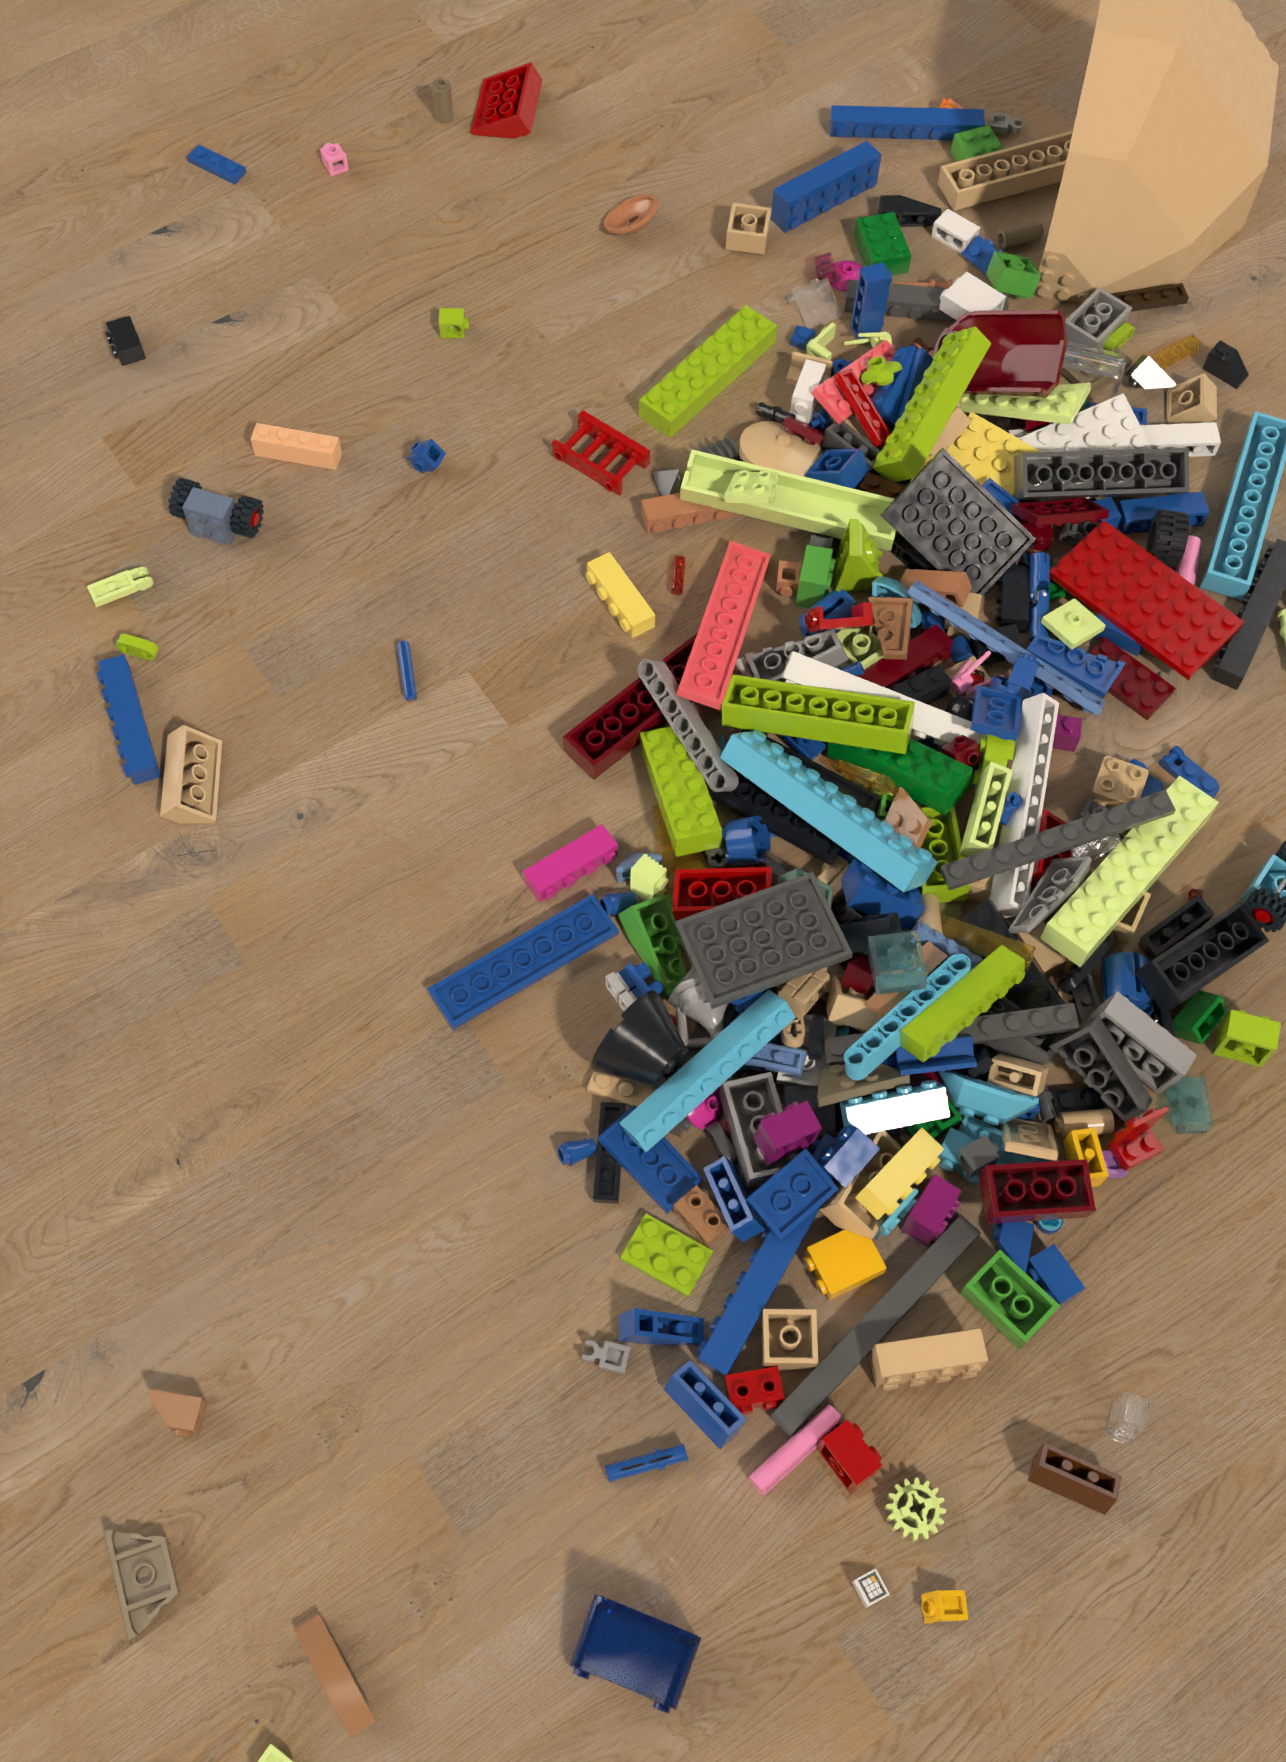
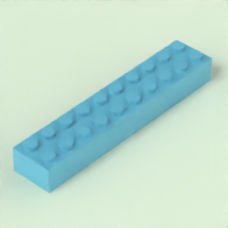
[1200,411,1286,601]
[720,730,938,892]

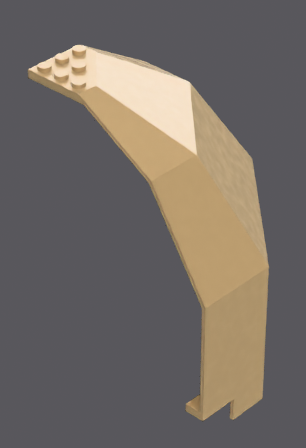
[1034,0,1279,304]

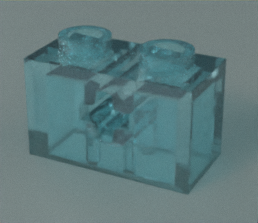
[1166,1077,1213,1134]

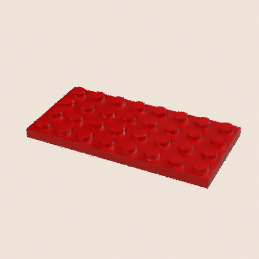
[1050,520,1244,681]

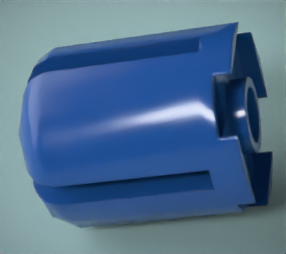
[799,588,855,638]
[1101,951,1154,1015]

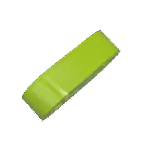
[1103,322,1136,351]
[115,634,159,661]

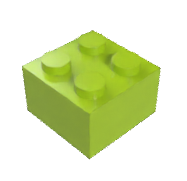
[1213,1009,1281,1067]

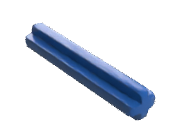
[397,640,417,701]

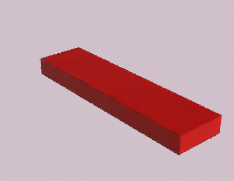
[834,368,891,448]

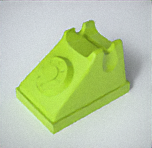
[834,518,883,592]

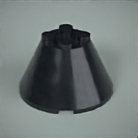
[591,990,690,1089]

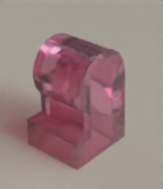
[815,252,839,286]

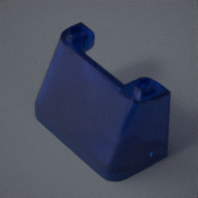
[569,1594,701,1714]

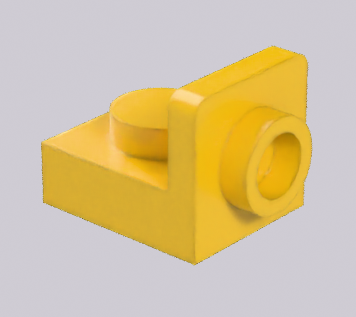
[921,1590,969,1624]

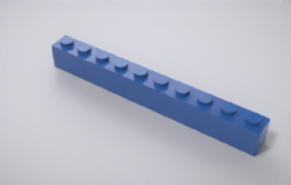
[696,1133,837,1378]

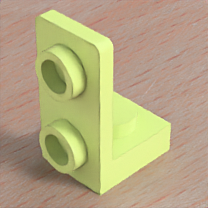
[806,322,836,360]

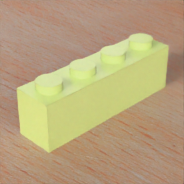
[960,762,1013,857]

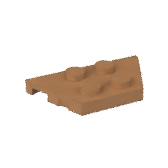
[884,787,932,848]

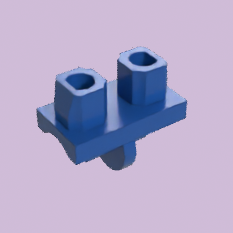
[780,735,826,760]

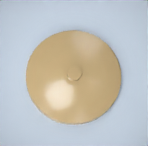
[738,421,822,477]

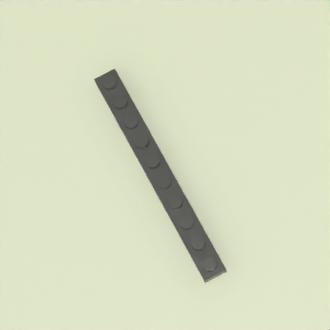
[940,790,1176,891]
[823,1003,1079,1065]

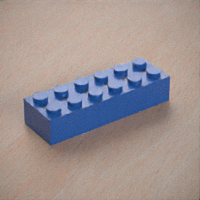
[771,141,882,233]

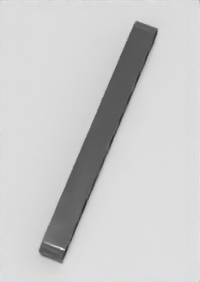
[770,1215,981,1437]

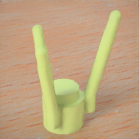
[843,331,892,348]

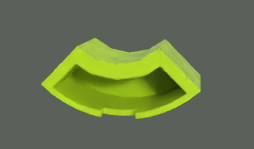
[971,734,1015,794]

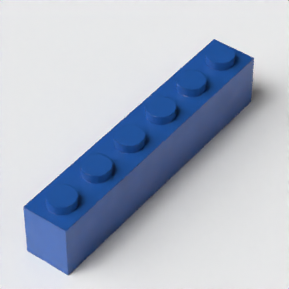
[97,654,161,785]

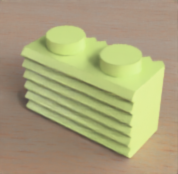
[630,854,668,901]

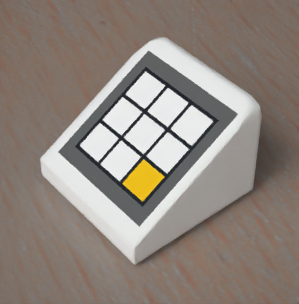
[852,1569,890,1609]

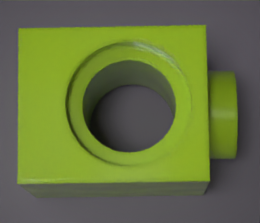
[439,308,469,338]

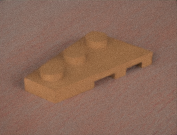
[868,597,913,660]

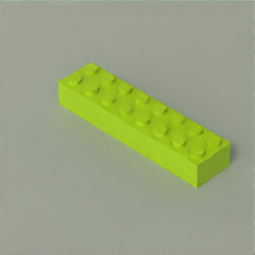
[639,305,777,438]
[872,326,991,482]
[722,674,915,754]

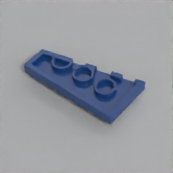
[1027,634,1126,698]

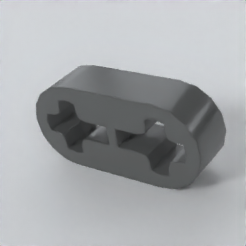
[706,1121,738,1165]

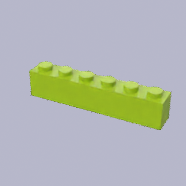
[900,945,1025,1063]

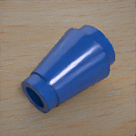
[600,892,637,917]
[557,1138,597,1166]

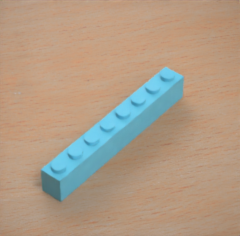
[619,990,796,1152]

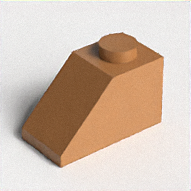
[148,1389,207,1439]

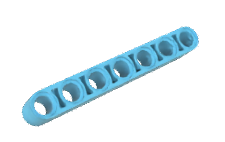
[844,954,971,1080]

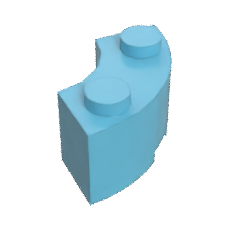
[872,576,922,628]

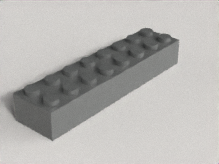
[1014,448,1189,500]

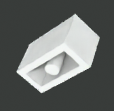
[931,209,980,254]

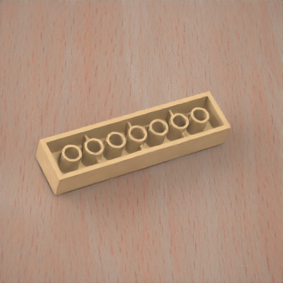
[938,131,1073,211]

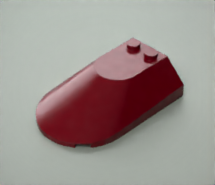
[933,310,1067,397]

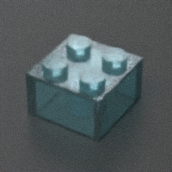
[868,931,927,995]

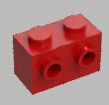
[724,1366,785,1415]

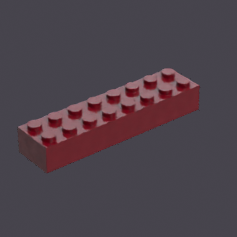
[563,633,697,780]

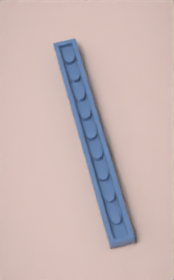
[907,580,1106,716]

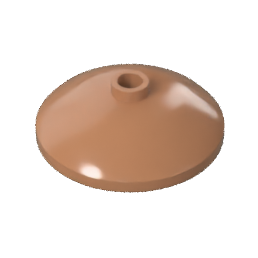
[604,194,659,235]

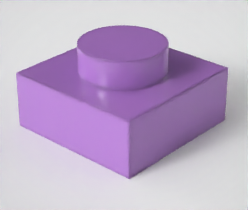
[1102,1151,1129,1178]

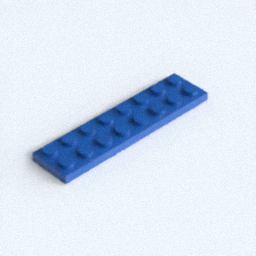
[427,894,619,1030]

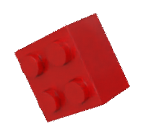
[816,1419,883,1494]

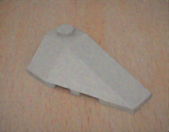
[1008,856,1092,933]

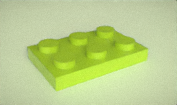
[620,1214,714,1298]

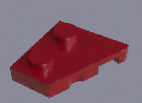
[782,415,825,445]

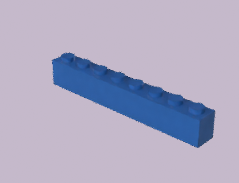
[830,105,985,140]

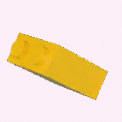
[803,1230,887,1301]

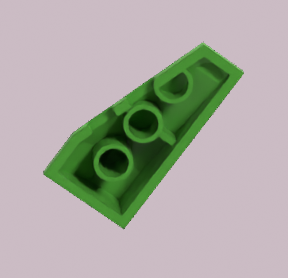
[618,893,686,997]

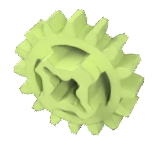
[885,1478,946,1542]

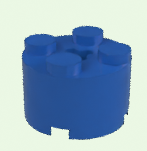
[722,816,771,867]

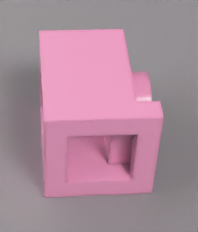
[320,143,349,176]

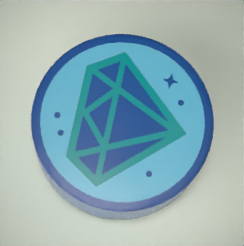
[1036,1219,1063,1235]

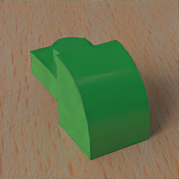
[904,1097,962,1139]

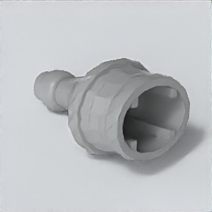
[675,976,728,1049]

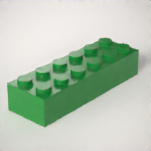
[827,738,973,815]

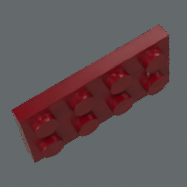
[1011,498,1110,528]
[1088,637,1176,721]

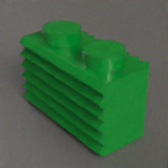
[1172,990,1229,1044]

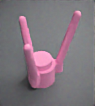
[950,651,1004,696]

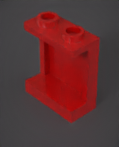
[805,602,873,633]

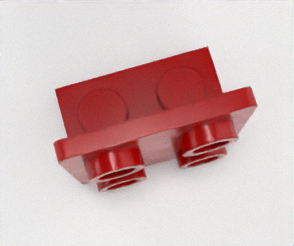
[1107,1106,1169,1171]

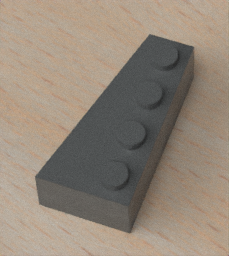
[1049,1015,1153,1122]

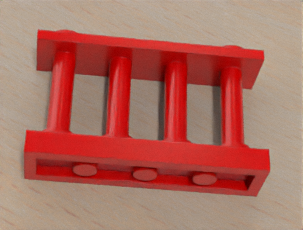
[552,410,650,496]

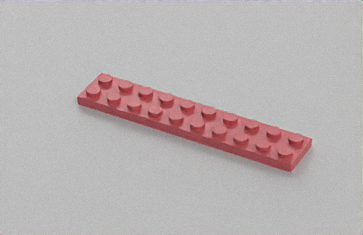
[676,541,771,710]

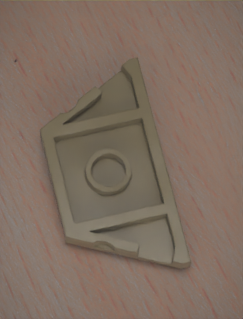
[817,1063,910,1107]
[104,1530,180,1641]

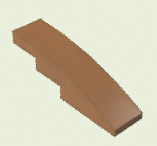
[865,941,948,1019]
[294,1614,376,1738]

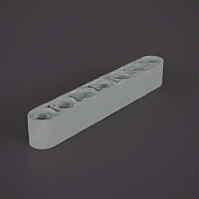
[637,659,738,792]

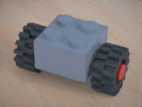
[169,478,264,545]

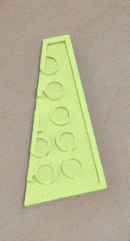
[960,383,1091,425]

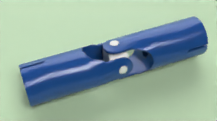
[1029,552,1050,641]

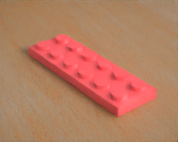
[812,339,896,425]

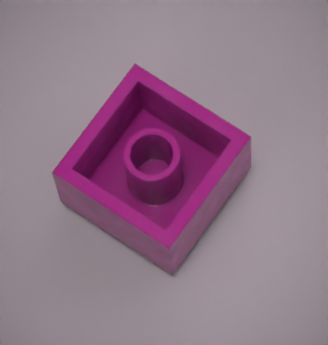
[753,1101,822,1165]
[901,1174,962,1247]

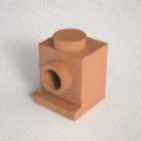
[776,560,801,597]

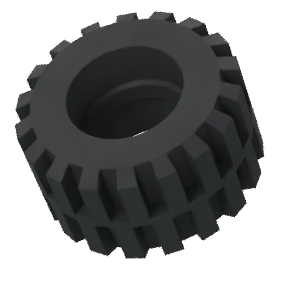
[1146,509,1189,567]

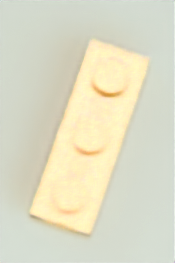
[832,759,899,796]

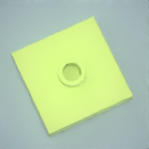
[1041,598,1106,650]

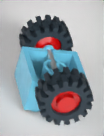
[1241,841,1286,932]

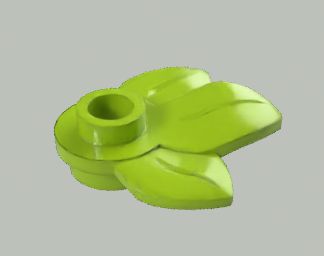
[861,356,902,386]

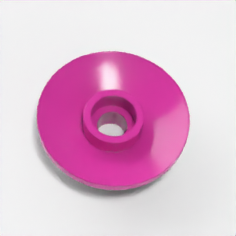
[827,260,863,292]
[687,1087,723,1129]

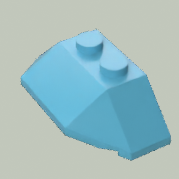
[938,1070,1039,1125]

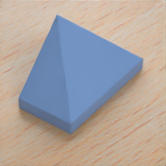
[616,852,662,883]

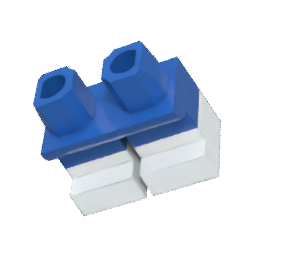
[605,962,664,1011]

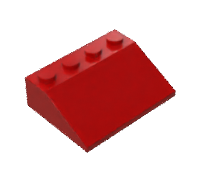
[471,62,542,139]

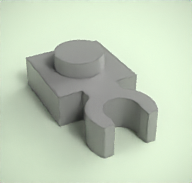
[988,112,1022,134]
[582,1340,631,1375]

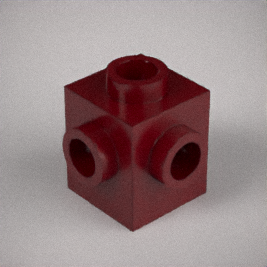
[941,735,981,768]

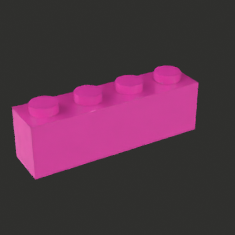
[523,824,618,903]

